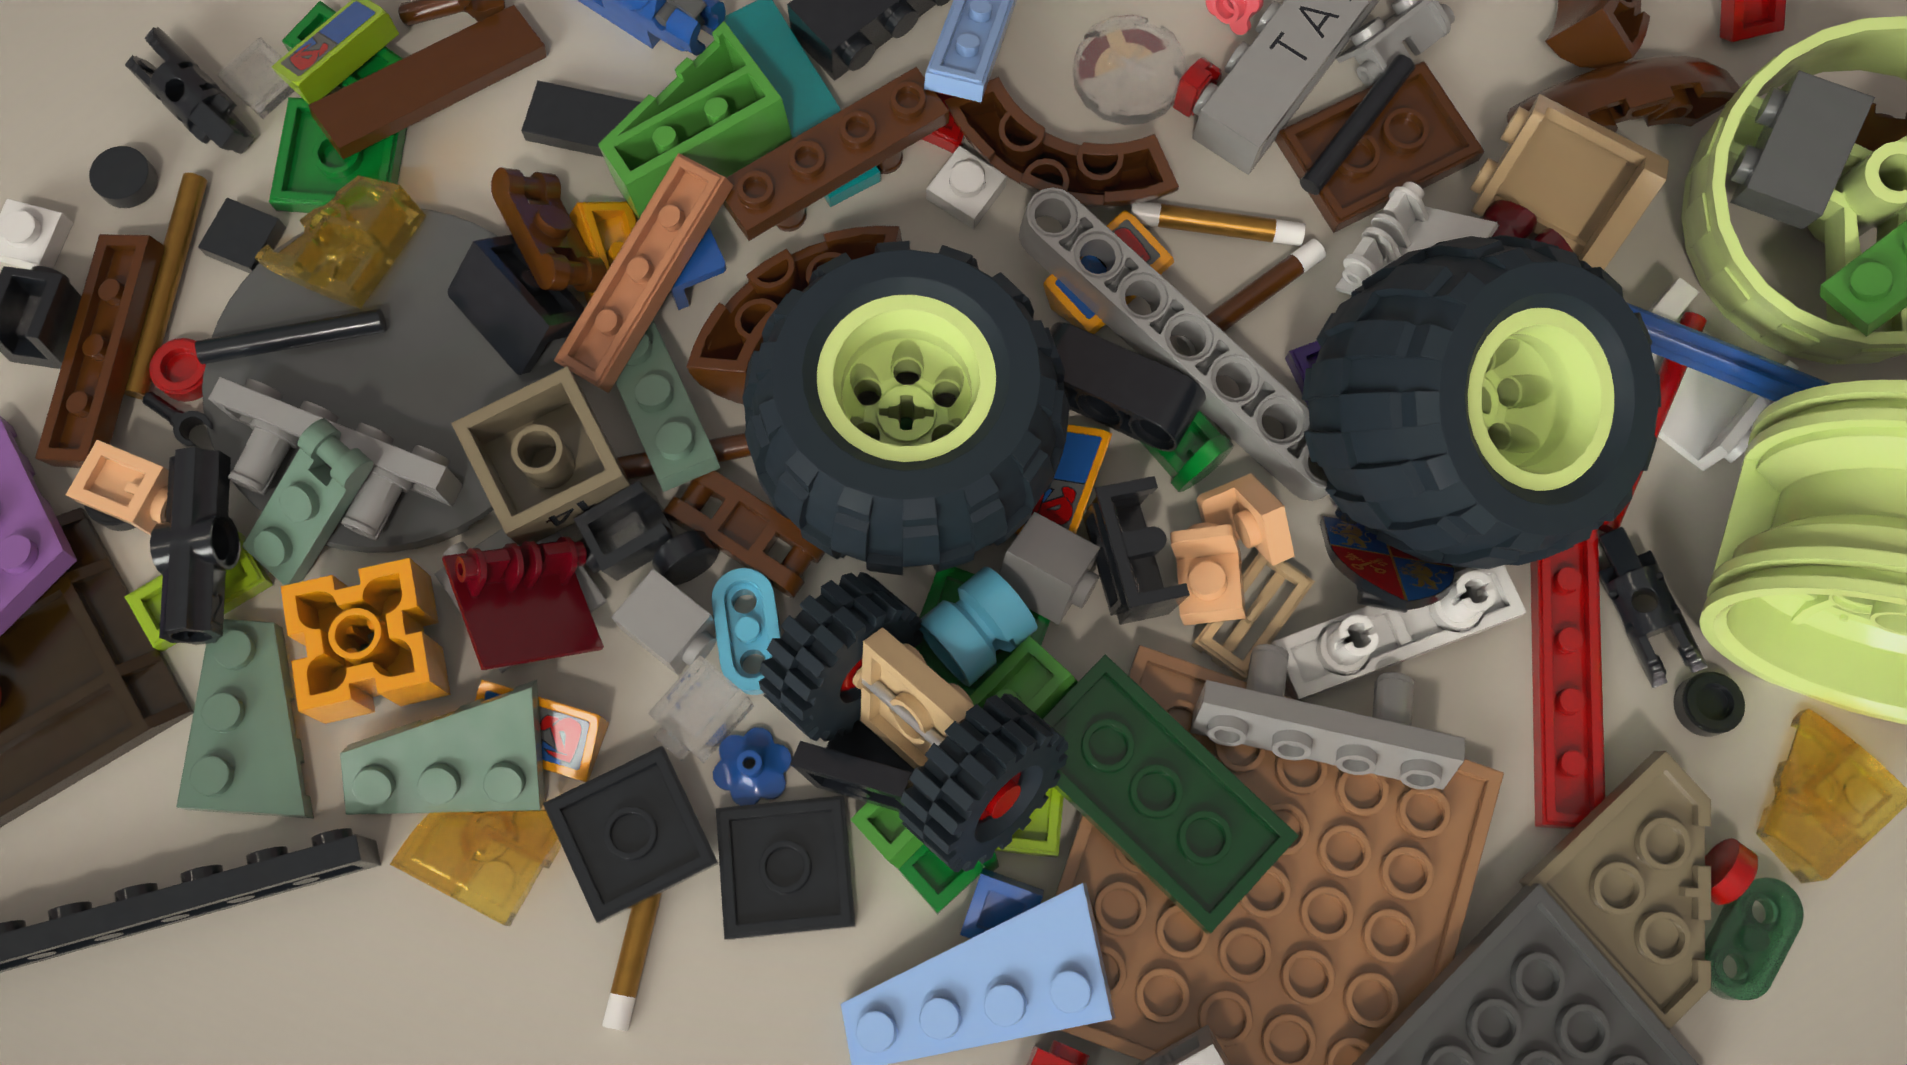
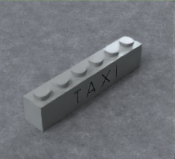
[1192,0,1380,175]

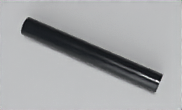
[1300,55,1415,195]
[195,308,386,364]

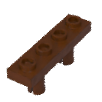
[723,67,949,241]

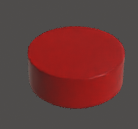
[149,338,206,402]
[1705,838,1758,905]

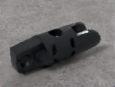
[125,27,254,154]
[1599,527,1708,688]

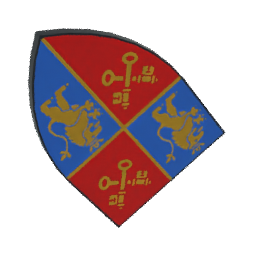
[1320,516,1455,613]

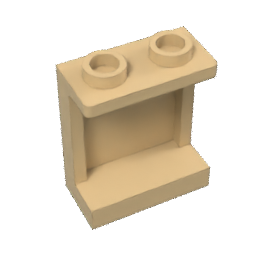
[1470,94,1669,270]

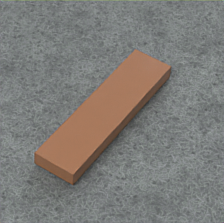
[553,153,734,393]

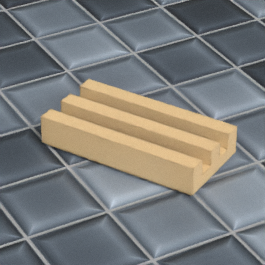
[1191,552,1315,681]

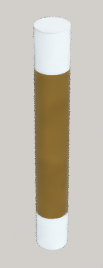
[1130,202,1305,246]
[602,893,662,1031]

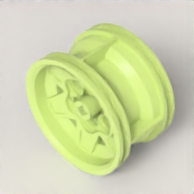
[1699,380,1907,725]

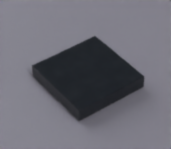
[543,745,719,924]
[716,795,856,940]

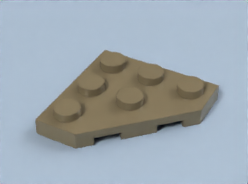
[1519,751,1711,1030]

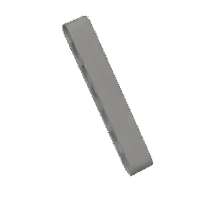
[1019,187,1329,501]

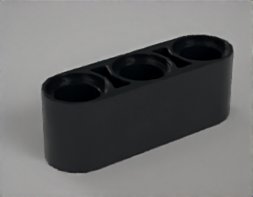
[1050,322,1206,452]

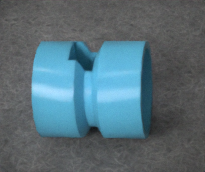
[919,566,1038,687]

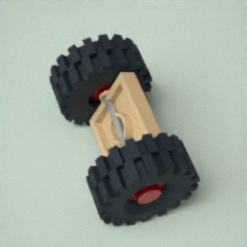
[759,572,1069,872]

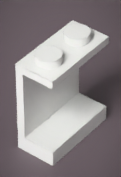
[1647,278,1799,471]

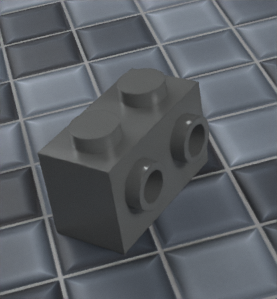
[1730,70,1875,229]

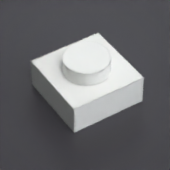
[926,146,1007,229]
[0,199,73,270]

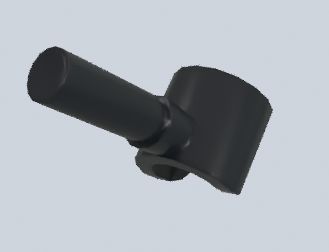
[142,392,213,448]

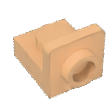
[66,440,169,535]
[1197,473,1295,566]
[1170,522,1246,626]

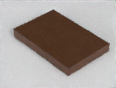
[1275,61,1485,233]

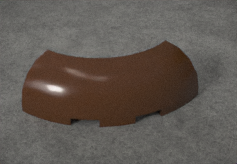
[1545,0,1650,69]
[1507,56,1740,132]
[945,77,1179,207]
[686,226,902,404]

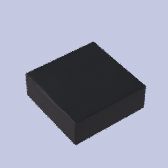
[198,198,286,273]

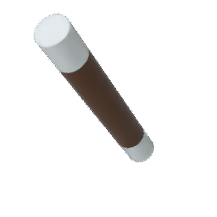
[1176,239,1326,356]

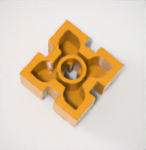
[280,558,451,724]

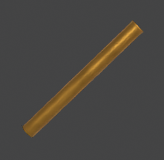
[124,173,208,399]

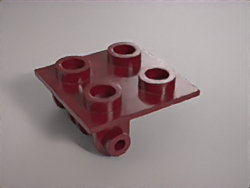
[442,536,604,670]

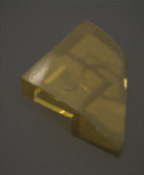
[255,175,426,308]
[1756,708,1907,884]
[390,810,562,926]

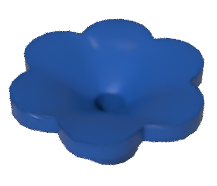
[713,728,792,806]

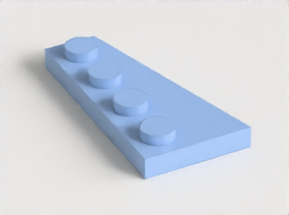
[841,883,1116,1065]

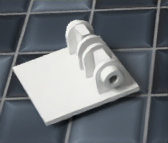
[1335,182,1499,295]

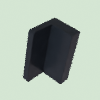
[447,234,585,375]
[790,720,915,812]

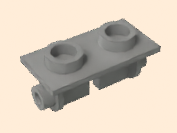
[1336,0,1455,86]

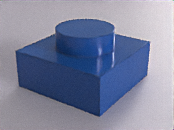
[960,868,1044,939]

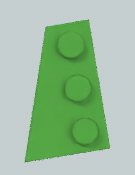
[598,21,793,219]

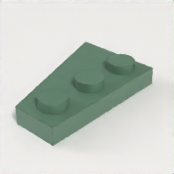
[176,619,314,819]
[340,680,545,815]

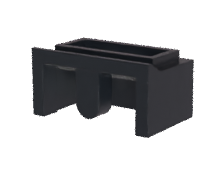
[1083,476,1190,625]

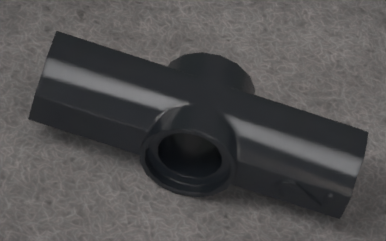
[150,447,241,645]

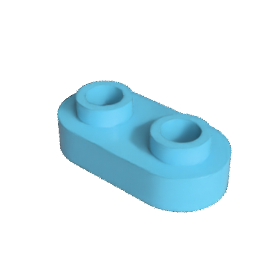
[711,568,782,695]

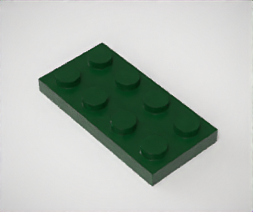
[1043,654,1299,934]

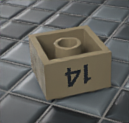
[451,366,631,546]

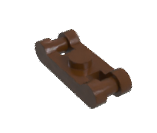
[491,167,607,293]
[663,471,825,599]

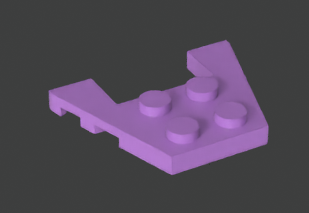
[0,416,77,636]

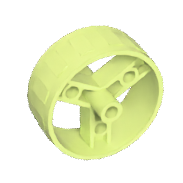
[1681,16,1907,364]

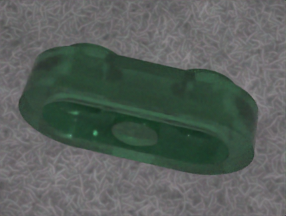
[1705,877,1804,1001]

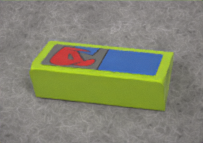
[271,0,399,104]

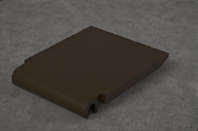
[0,507,194,828]

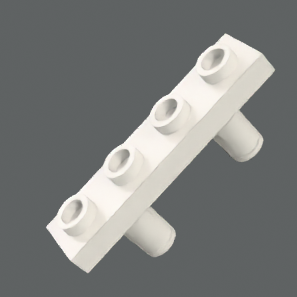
[1271,565,1527,701]

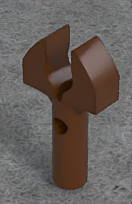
[398,0,505,26]

